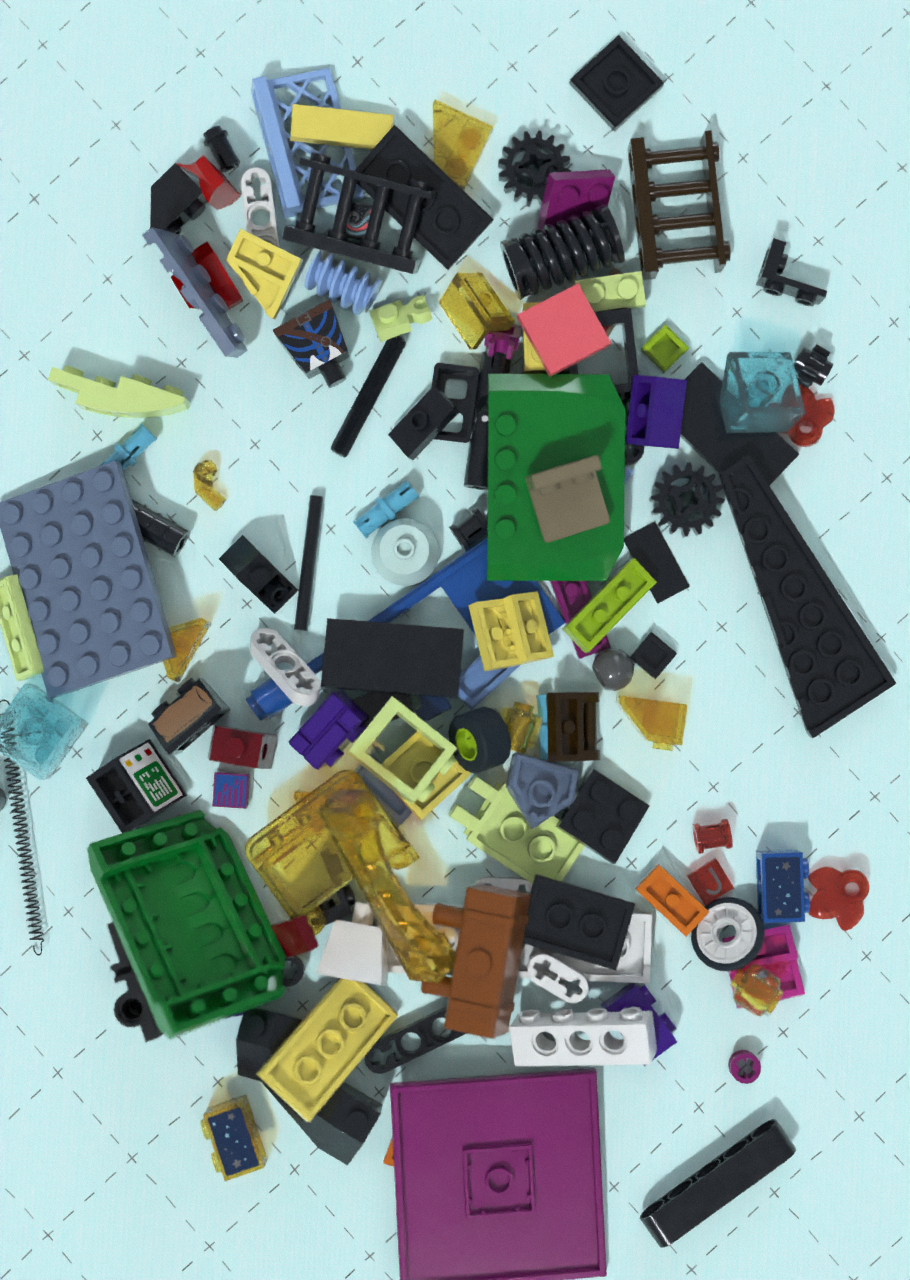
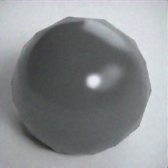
[592,648,634,691]

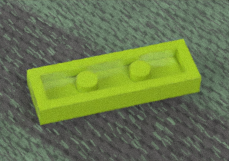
[562,558,657,653]

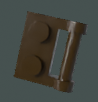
[547,692,601,762]

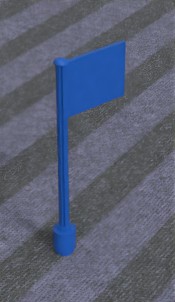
[245,538,565,721]

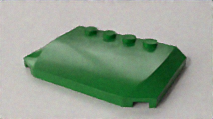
[486,374,626,581]
[87,810,285,1040]

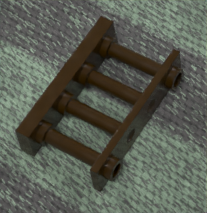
[627,130,731,280]

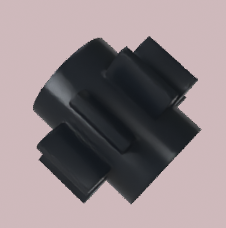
[791,344,834,389]

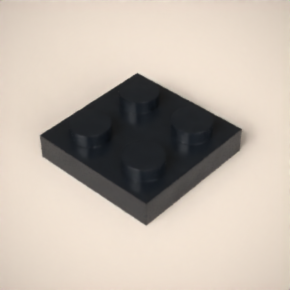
[556,769,650,864]

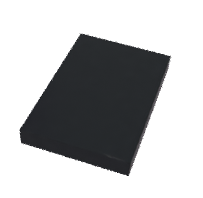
[523,874,635,970]

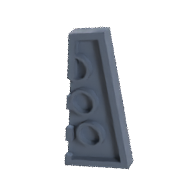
[142,227,248,358]

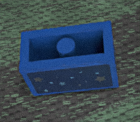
[756,850,810,923]

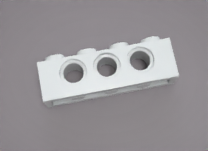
[509,1007,657,1066]

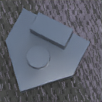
[506,753,579,829]

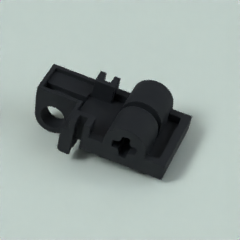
[107,921,164,1042]

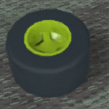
[448,706,511,774]

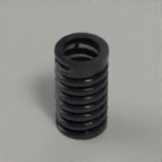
[500,204,625,300]

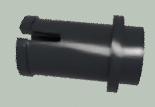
[203,126,241,172]

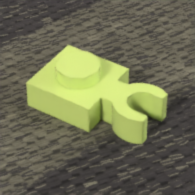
[369,295,433,342]

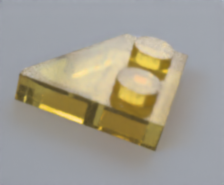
[432,100,493,191]

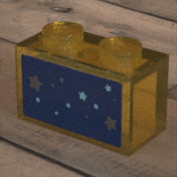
[200,1094,268,1181]

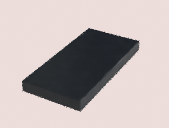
[355,125,494,270]
[680,362,799,486]
[321,618,464,699]

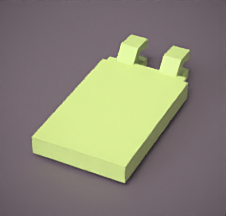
[448,775,585,884]

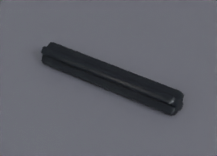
[331,336,406,457]

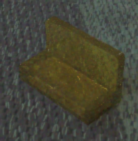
[439,273,515,350]

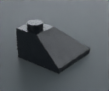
[236,1007,303,1083]

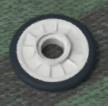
[691,897,765,971]

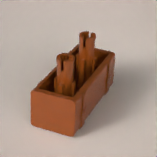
[421,885,531,1039]

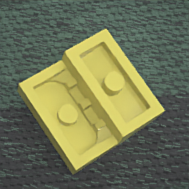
[468,591,554,672]

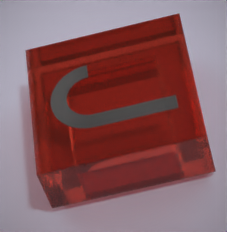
[686,858,734,906]

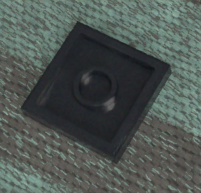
[569,35,664,132]

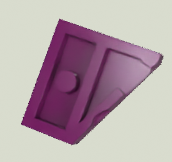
[537,169,615,230]

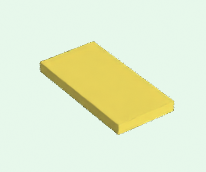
[257,978,398,1122]

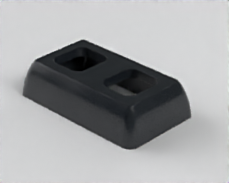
[431,363,479,443]

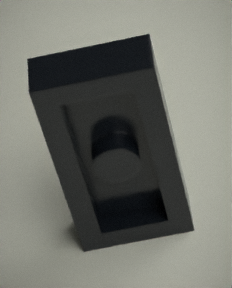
[388,386,460,460]

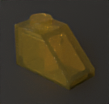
[615,695,688,751]

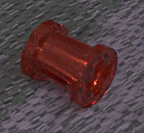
[692,819,733,854]

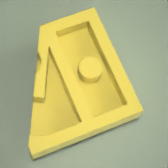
[226,229,303,320]

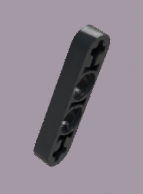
[364,1006,467,1074]

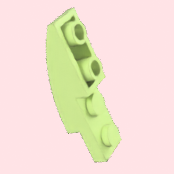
[48,365,191,418]

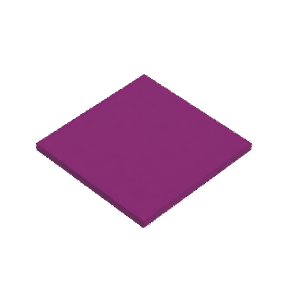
[390,1068,607,1280]

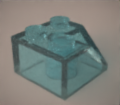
[719,352,806,433]
[0,684,89,780]

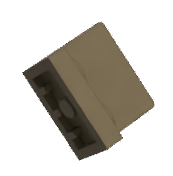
[524,455,610,543]

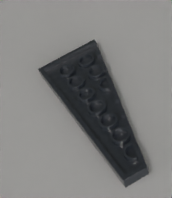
[718,455,897,738]

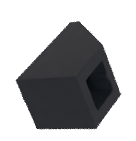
[150,163,207,234]
[219,535,299,614]

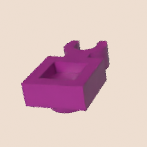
[484,321,521,359]

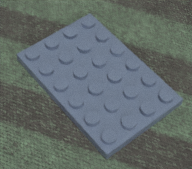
[0,461,177,698]

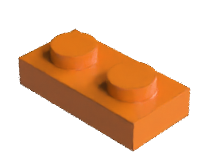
[635,864,709,937]

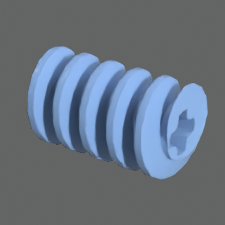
[305,250,382,315]

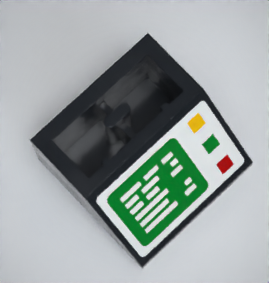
[86,739,188,833]

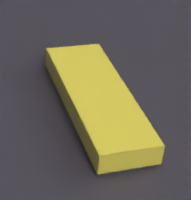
[290,104,393,150]

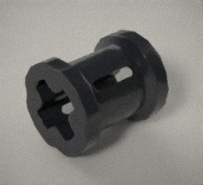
[449,508,487,552]

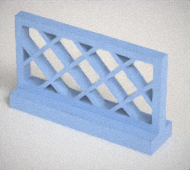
[251,68,364,219]

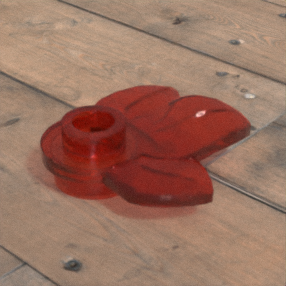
[766,383,835,447]
[808,867,870,931]

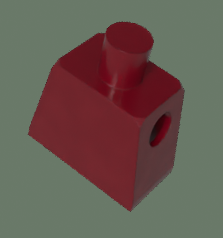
[208,724,277,769]

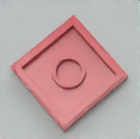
[517,284,611,377]

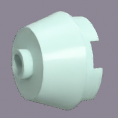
[371,518,439,586]

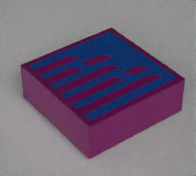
[212,772,250,809]

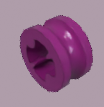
[728,1050,761,1084]

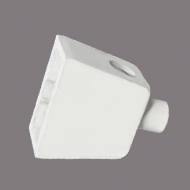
[316,902,388,986]

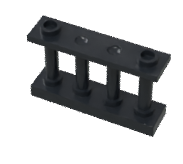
[282,152,437,274]

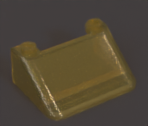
[245,770,420,936]

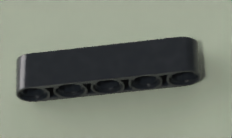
[639,1119,796,1248]

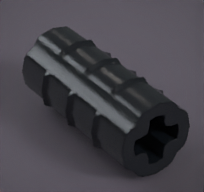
[131,498,190,557]

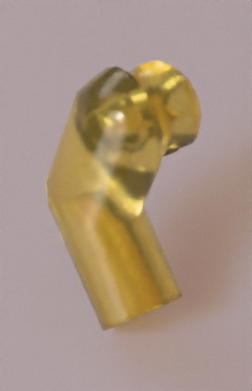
[193,460,226,512]

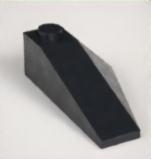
[262,1081,383,1166]

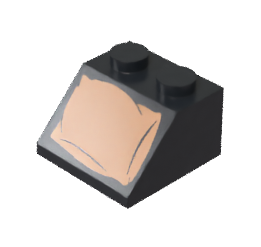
[148,678,230,756]

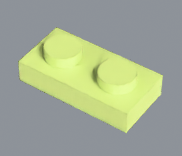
[574,271,646,313]

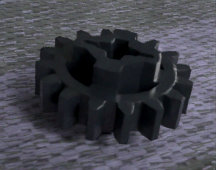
[498,130,571,207]
[649,463,725,538]

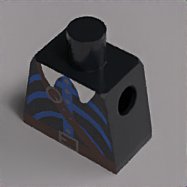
[273,299,350,388]

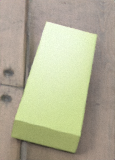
[0,574,44,682]

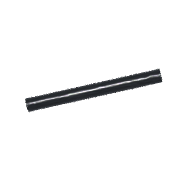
[294,495,323,631]

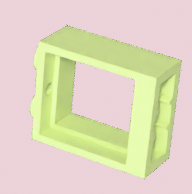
[347,696,457,805]

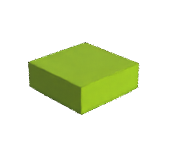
[641,324,689,373]

